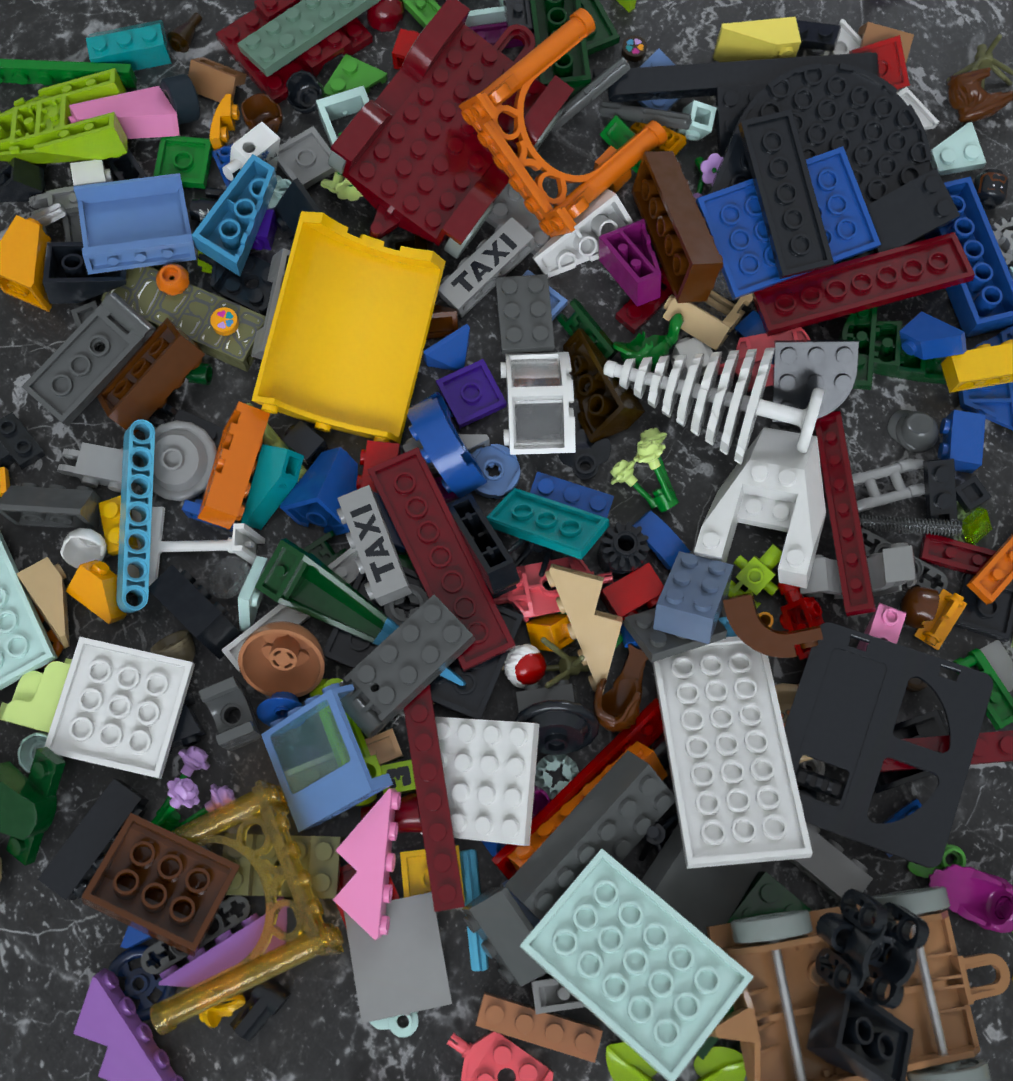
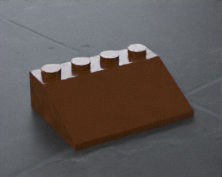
[81,813,240,957]

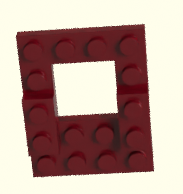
[215,0,373,104]

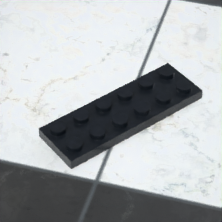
[738,109,834,279]

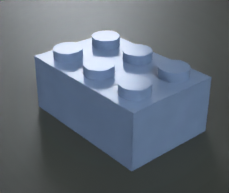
[653,551,734,644]

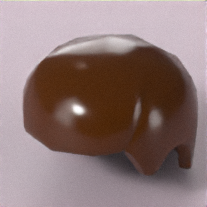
[900,586,940,628]

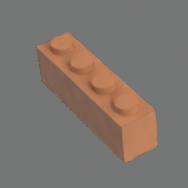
[475,991,603,1063]

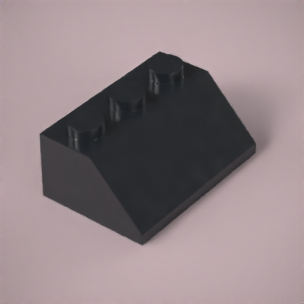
[275,178,323,245]

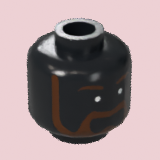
[974,169,1009,210]

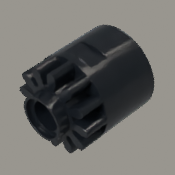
[597,521,650,579]

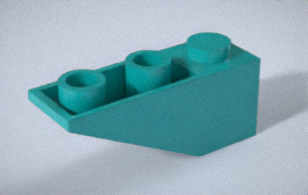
[241,444,304,530]

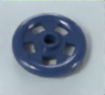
[108,945,177,1021]

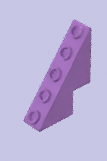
[159,897,292,991]
[73,968,184,1081]

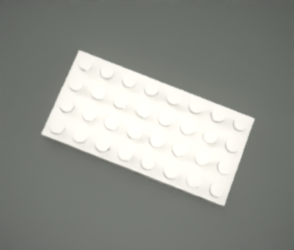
[652,636,813,869]

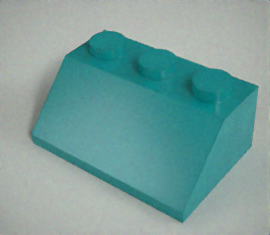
[86,20,171,71]

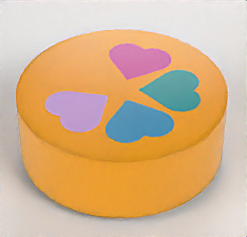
[210,307,239,336]

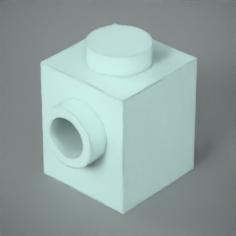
[677,100,717,141]

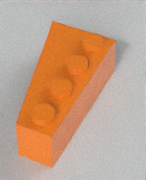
[197,401,270,530]

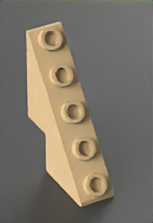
[545,564,623,695]

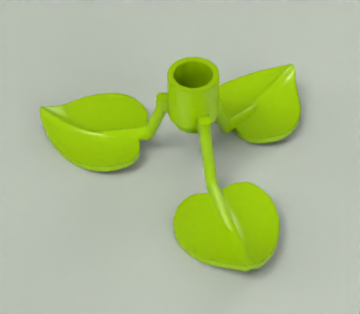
[606,1042,746,1081]

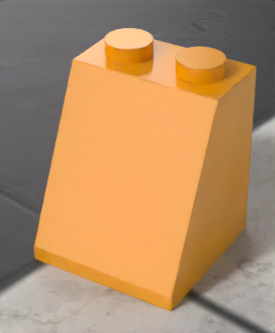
[0,215,52,312]

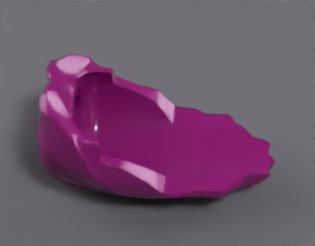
[928,864,1013,933]

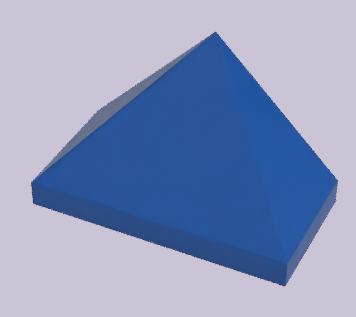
[423,324,470,371]

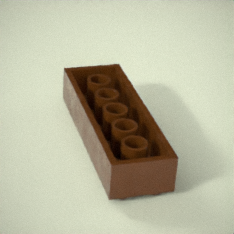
[631,151,723,303]

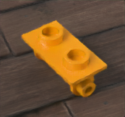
[914,589,967,651]

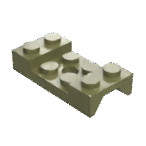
[222,833,346,899]

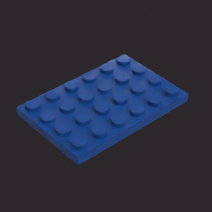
[696,147,881,300]

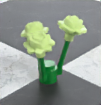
[610,428,679,512]

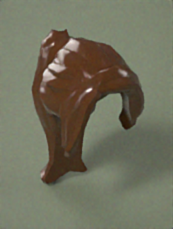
[947,67,1013,123]
[593,644,648,732]

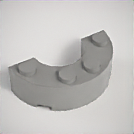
[800,543,917,599]

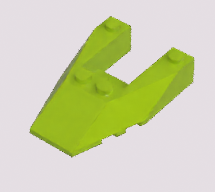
[0,68,127,164]

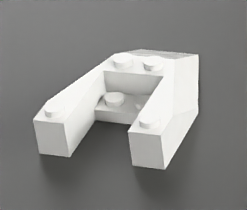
[694,427,826,589]

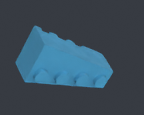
[192,154,277,276]

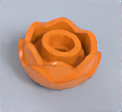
[156,263,189,296]

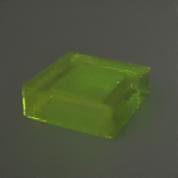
[962,506,992,545]

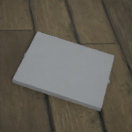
[344,892,452,1023]

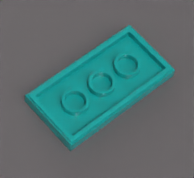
[486,488,609,560]

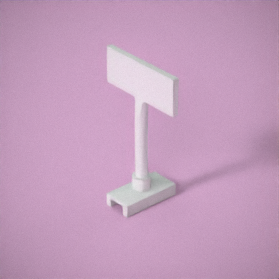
[127,507,265,586]

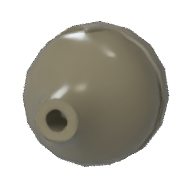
[150,630,195,662]

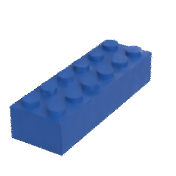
[925,177,1013,338]

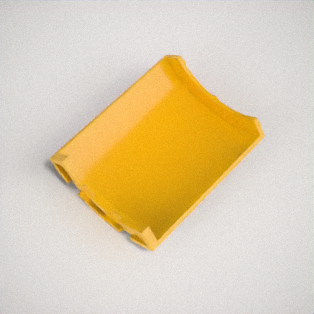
[251,211,446,443]

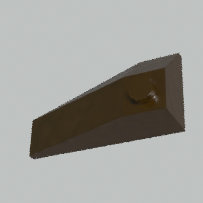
[563,328,645,443]

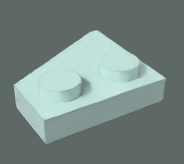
[930,122,986,176]
[238,556,268,632]

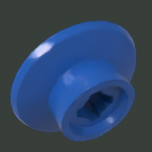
[256,691,307,729]

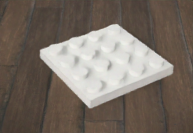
[44,637,195,779]
[420,717,539,846]

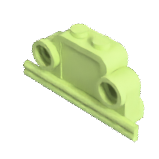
[0,658,72,733]

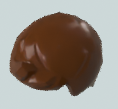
[241,93,283,134]

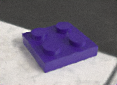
[436,359,507,429]

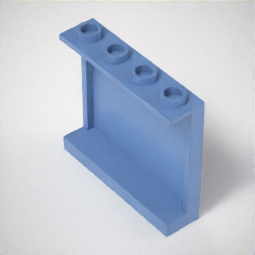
[73,173,196,275]

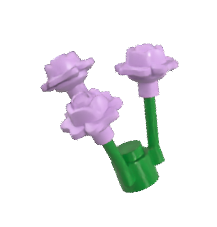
[151,746,236,835]

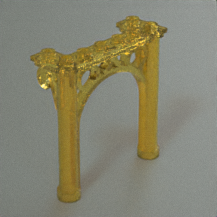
[150,780,344,1035]

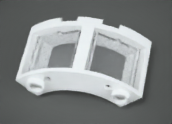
[500,352,575,455]

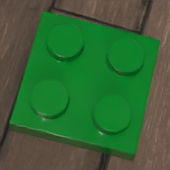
[154,136,213,189]

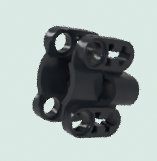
[815,889,929,1009]

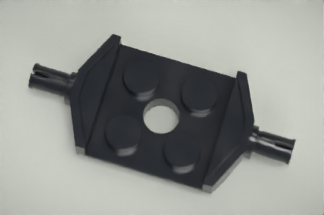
[198,252,273,316]

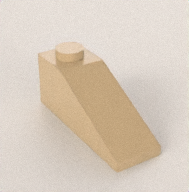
[16,557,70,649]

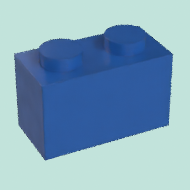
[938,410,986,473]

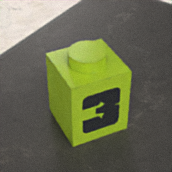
[380,760,416,794]

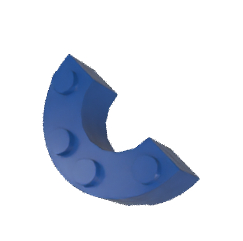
[407,392,487,498]

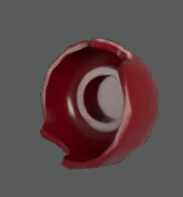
[367,0,404,32]

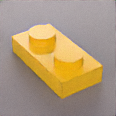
[98,495,138,556]

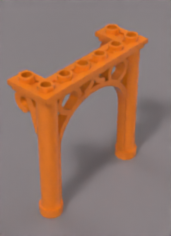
[459,8,667,237]

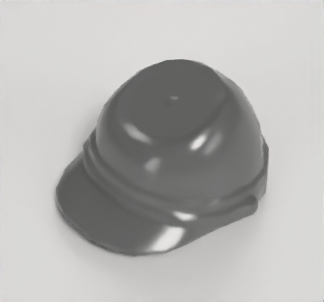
[887,410,939,453]

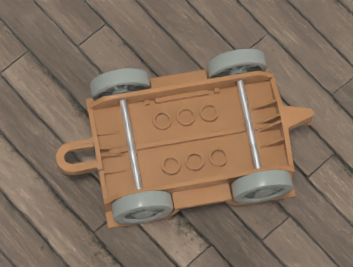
[706,886,1010,1081]

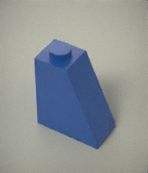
[280,447,358,535]

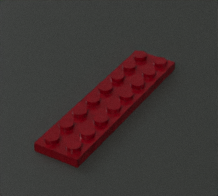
[752,232,975,336]
[368,447,516,672]

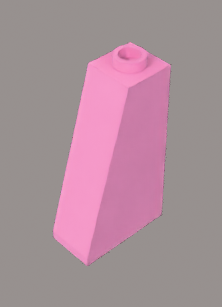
[68,86,180,139]

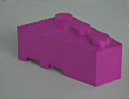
[599,219,661,307]

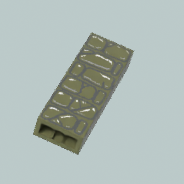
[101,266,266,372]

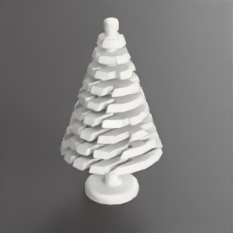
[603,347,825,465]

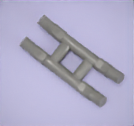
[852,458,925,513]

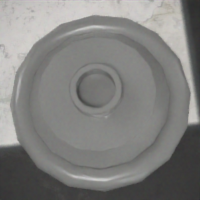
[139,420,217,501]

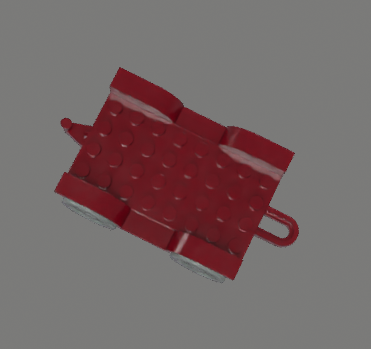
[328,0,574,259]

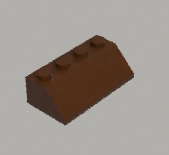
[97,318,205,434]

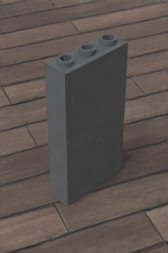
[641,823,762,937]

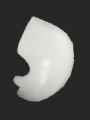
[60,528,107,569]

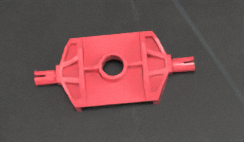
[718,327,811,392]
[493,556,613,623]
[447,1031,554,1081]

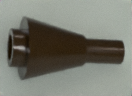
[167,13,202,53]

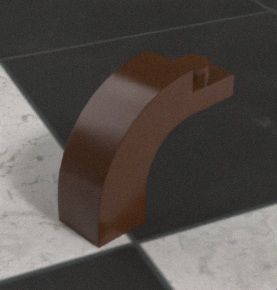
[723,592,823,658]

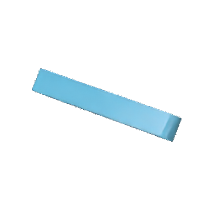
[116,419,155,614]

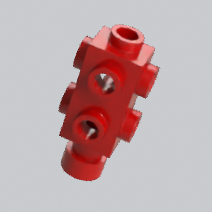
[777,583,824,660]

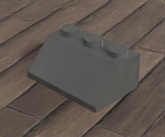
[0,483,102,530]
[462,887,548,987]

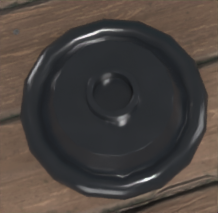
[513,700,599,755]

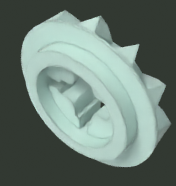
[535,754,580,799]

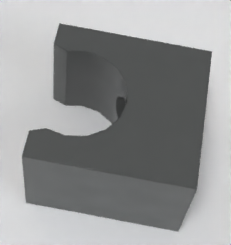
[198,677,262,752]

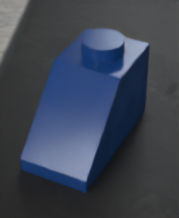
[899,311,967,360]

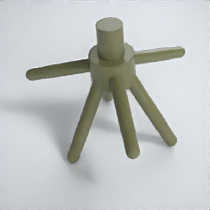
[947,34,1013,89]
[541,637,590,689]

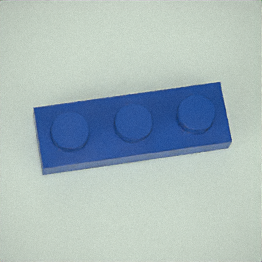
[530,471,614,518]

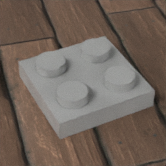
[277,126,336,189]

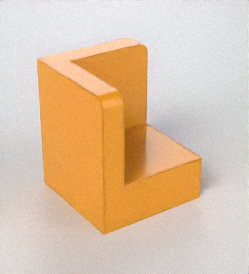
[526,613,575,652]

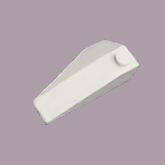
[532,189,634,278]

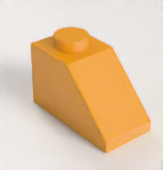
[66,560,127,624]

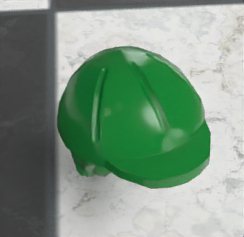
[613,313,684,372]

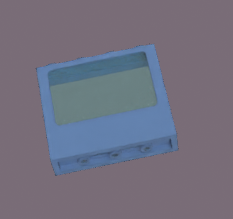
[261,683,393,832]

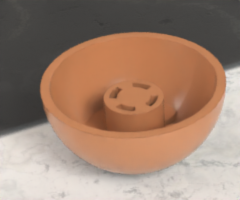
[238,621,325,697]

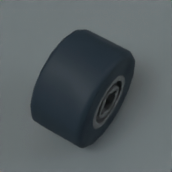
[160,74,200,125]

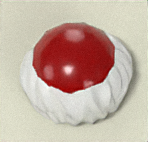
[503,644,547,689]

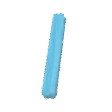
[460,849,489,972]

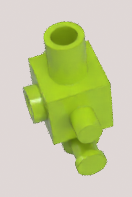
[728,544,782,609]

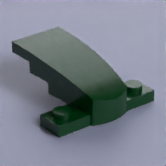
[838,307,947,390]
[0,747,66,866]

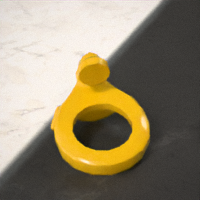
[198,989,246,1028]

